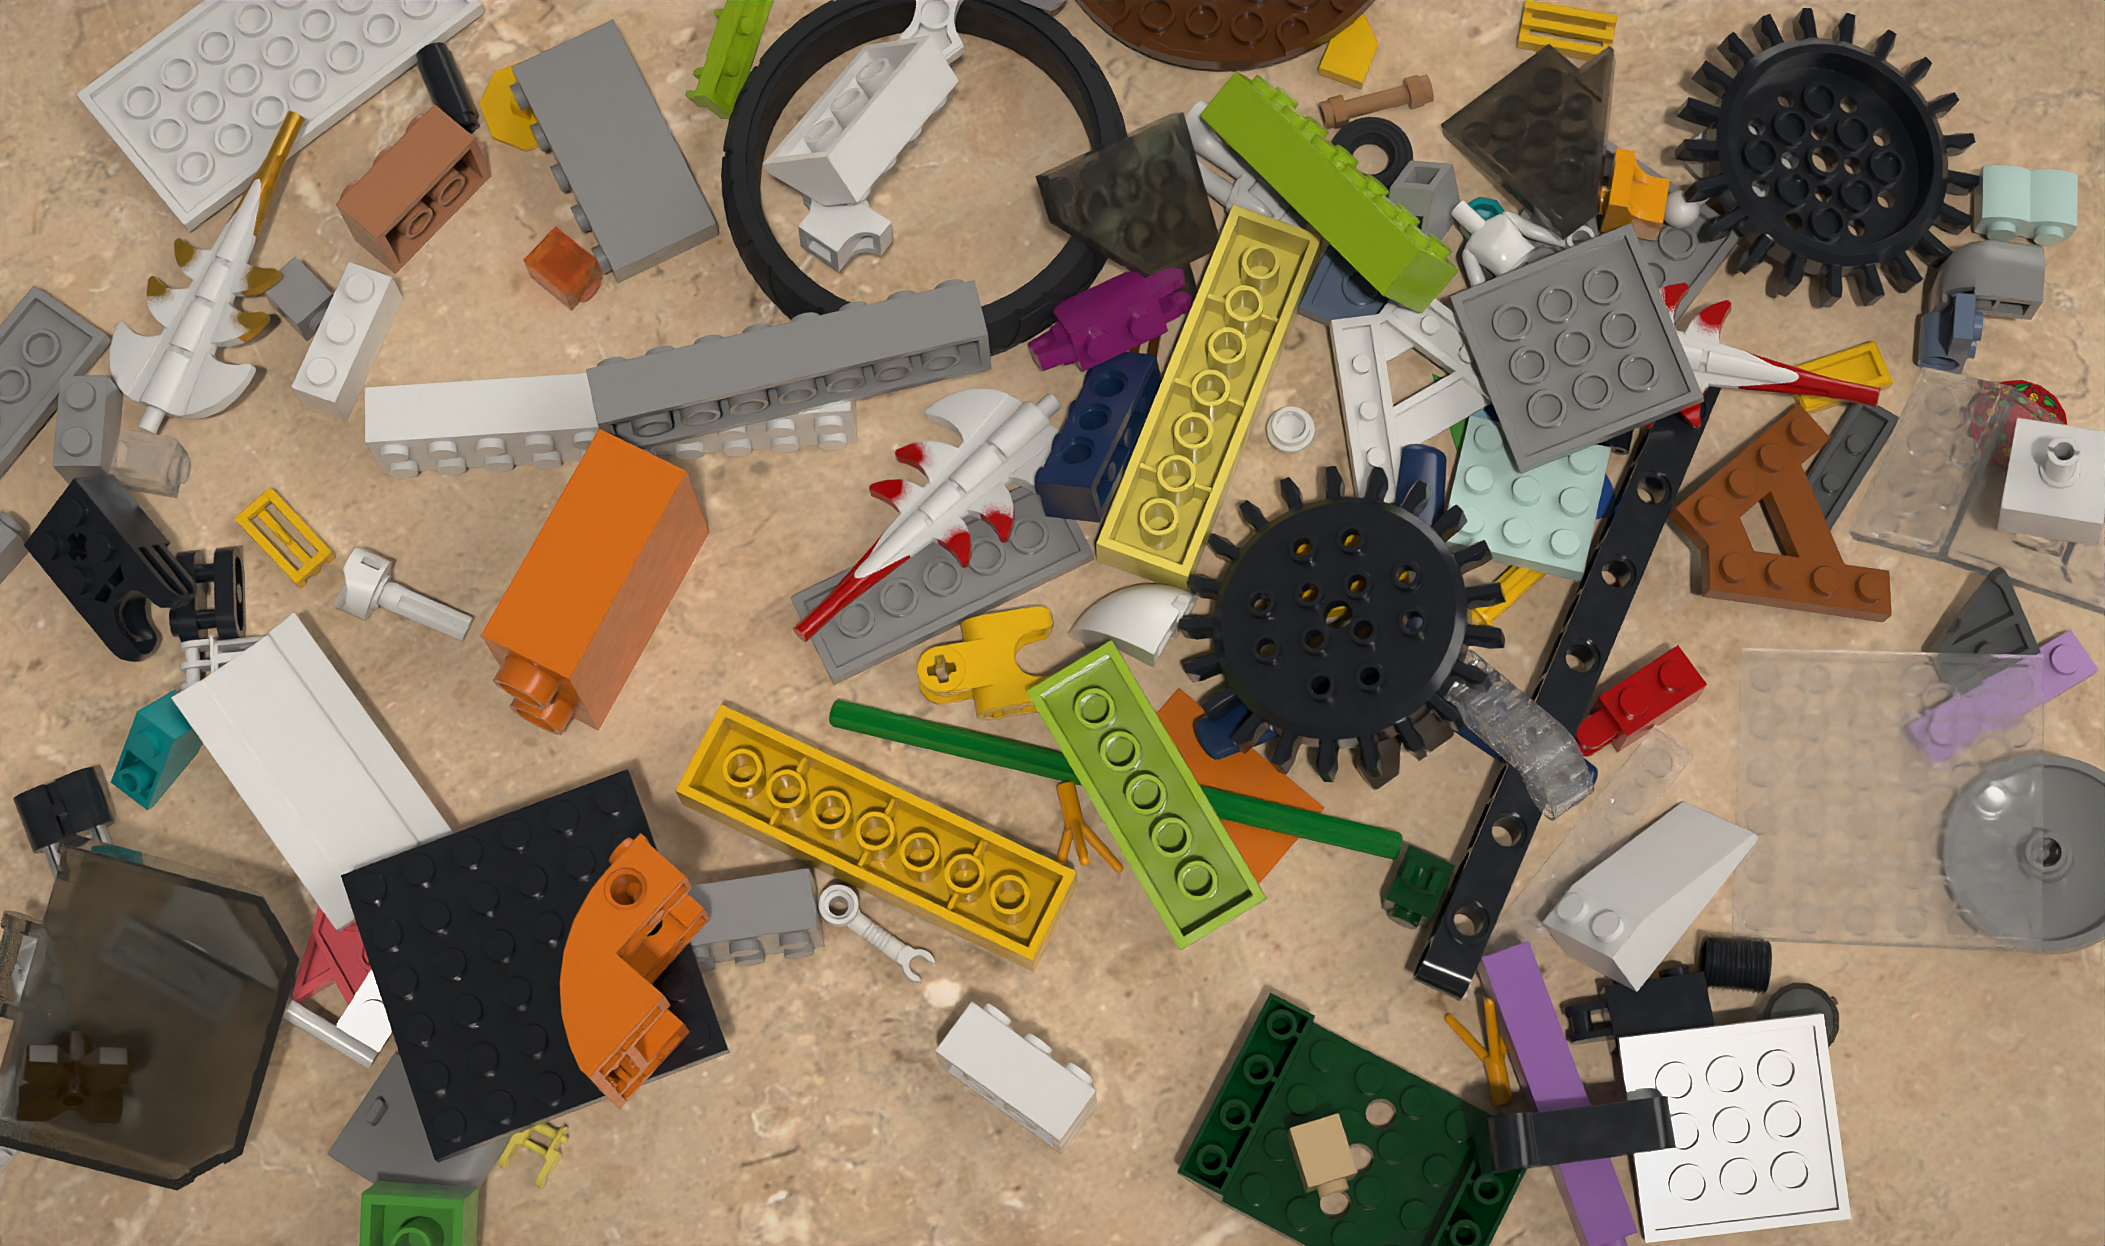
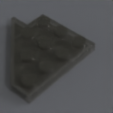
[1441,44,1616,240]
[1036,112,1220,304]

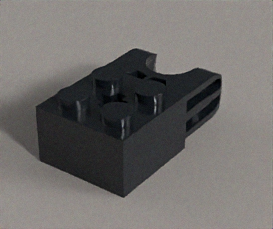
[24,474,197,662]

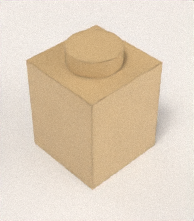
[1287,1113,1358,1198]

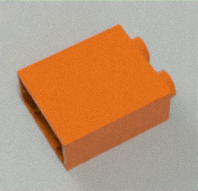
[481,429,709,735]

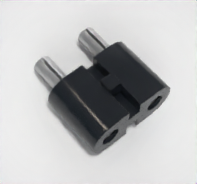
[13,767,117,880]

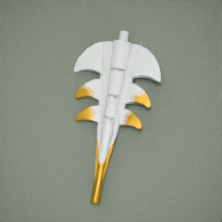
[109,111,305,435]

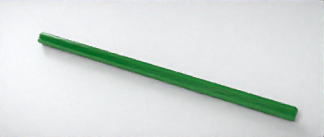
[829,700,1403,860]

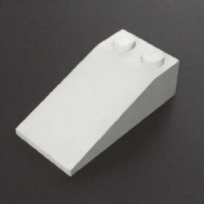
[1542,801,1759,992]

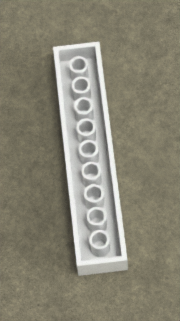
[365,373,858,478]

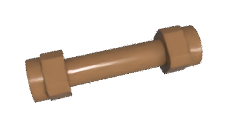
[1319,74,1434,129]

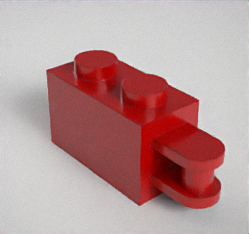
[1571,645,1707,757]

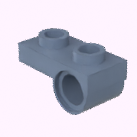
[1918,293,1984,374]

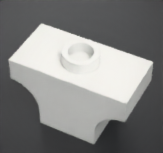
[798,194,892,272]

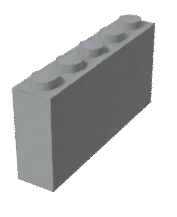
[509,20,719,283]

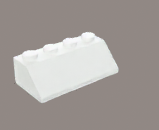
[762,35,959,206]

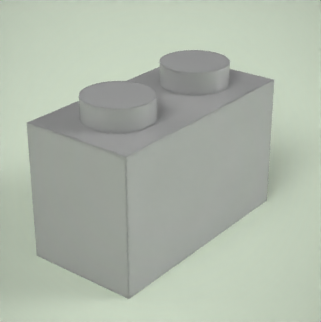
[52,375,123,484]

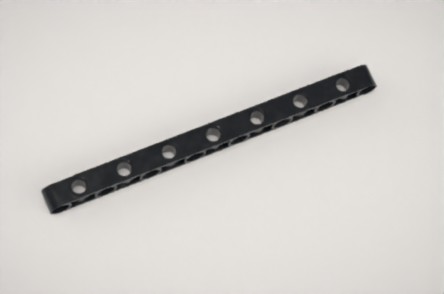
[1413,386,1722,1001]

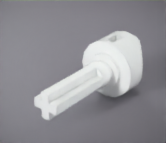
[332,547,473,641]

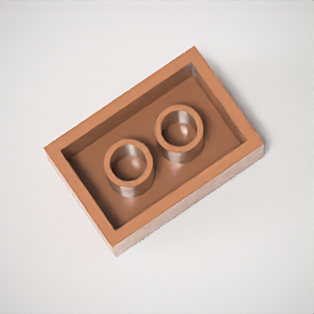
[336,104,491,274]

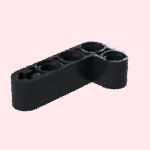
[1473,1096,1676,1175]

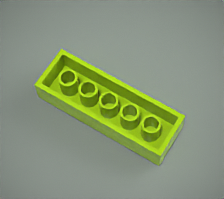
[1200,71,1459,314]
[1026,640,1268,950]

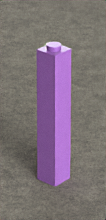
[1477,941,1638,1246]

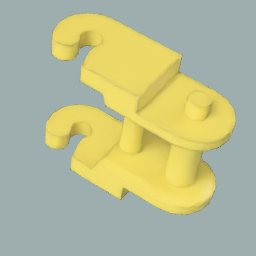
[498,1123,569,1189]

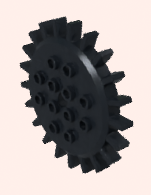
[1674,8,1980,308]
[1179,466,1506,783]

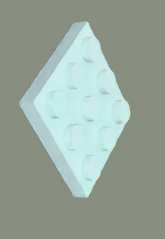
[1445,416,1611,581]

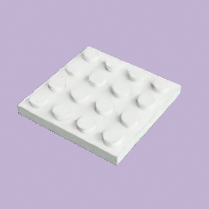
[1617,1013,1851,1243]

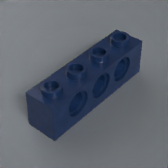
[1035,352,1162,523]

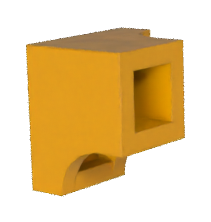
[1594,148,1670,241]

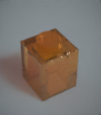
[523,226,603,311]

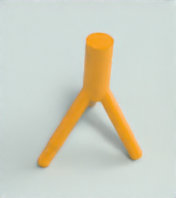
[1056,782,1123,873]
[1444,998,1513,1106]

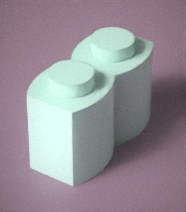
[1974,165,2078,246]

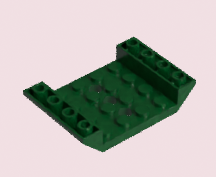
[1177,993,1527,1246]

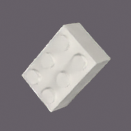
[935,1001,1097,1155]

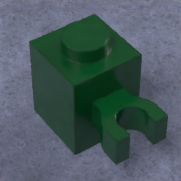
[1382,846,1455,930]

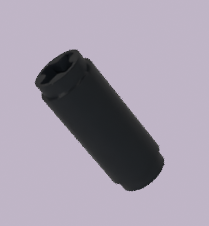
[416,42,479,134]

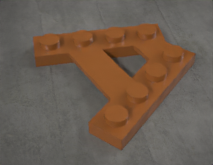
[1668,403,1892,623]

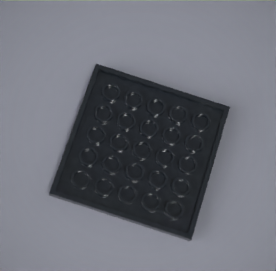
[341,769,730,1163]

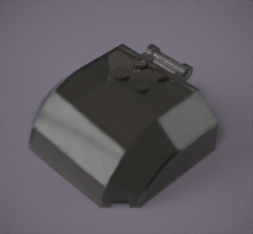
[0,832,300,1191]

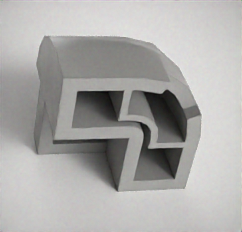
[1925,240,2045,320]

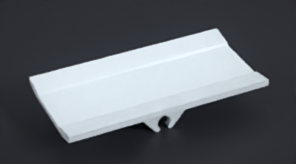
[171,613,454,932]

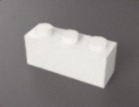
[291,262,403,422]

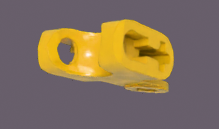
[917,606,1054,720]

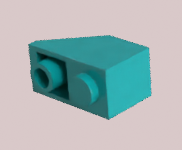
[111,690,202,810]

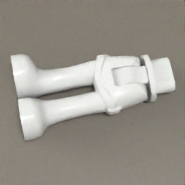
[1149,100,1309,229]

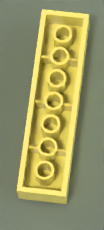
[1096,204,1322,590]

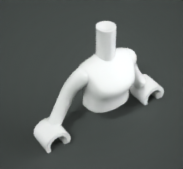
[1451,201,1595,287]

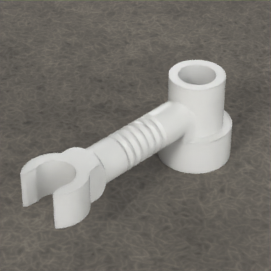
[819,885,935,984]

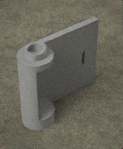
[327,1052,513,1188]

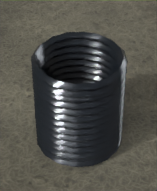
[1698,934,1772,995]

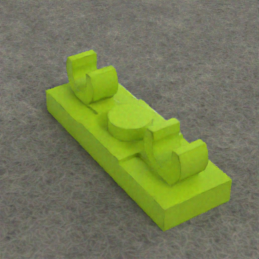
[685,0,773,119]

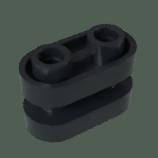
[169,546,246,642]

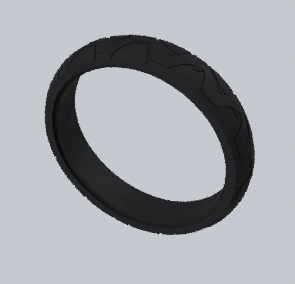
[721,0,1131,356]

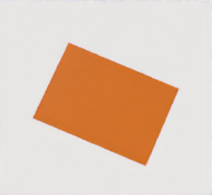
[1157,688,1325,884]

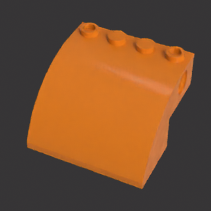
[560,833,710,1110]

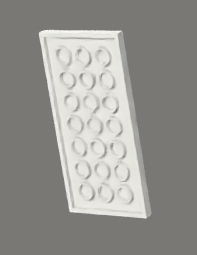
[76,0,485,232]

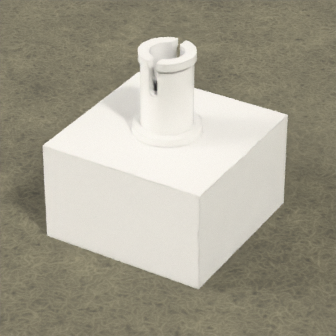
[1997,418,2105,546]

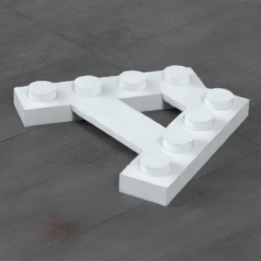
[1329,299,1493,505]

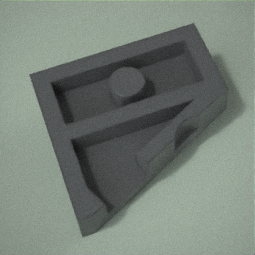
[1928,566,2041,696]

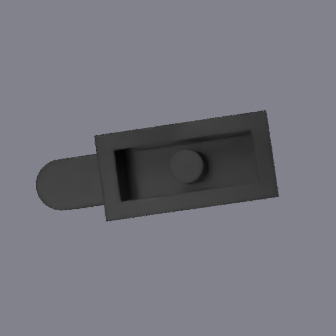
[1564,966,1715,1054]

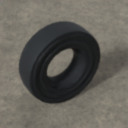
[1332,117,1413,198]

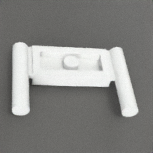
[282,969,392,1069]

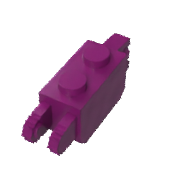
[1028,267,1193,372]

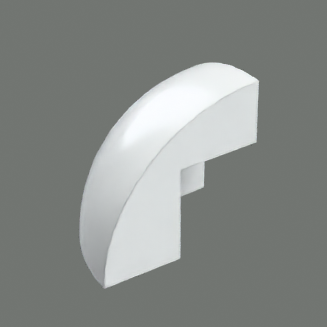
[1068,584,1199,668]

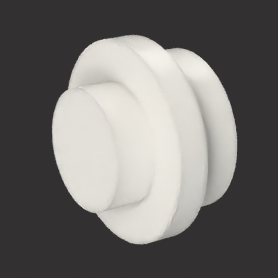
[1267,406,1315,454]

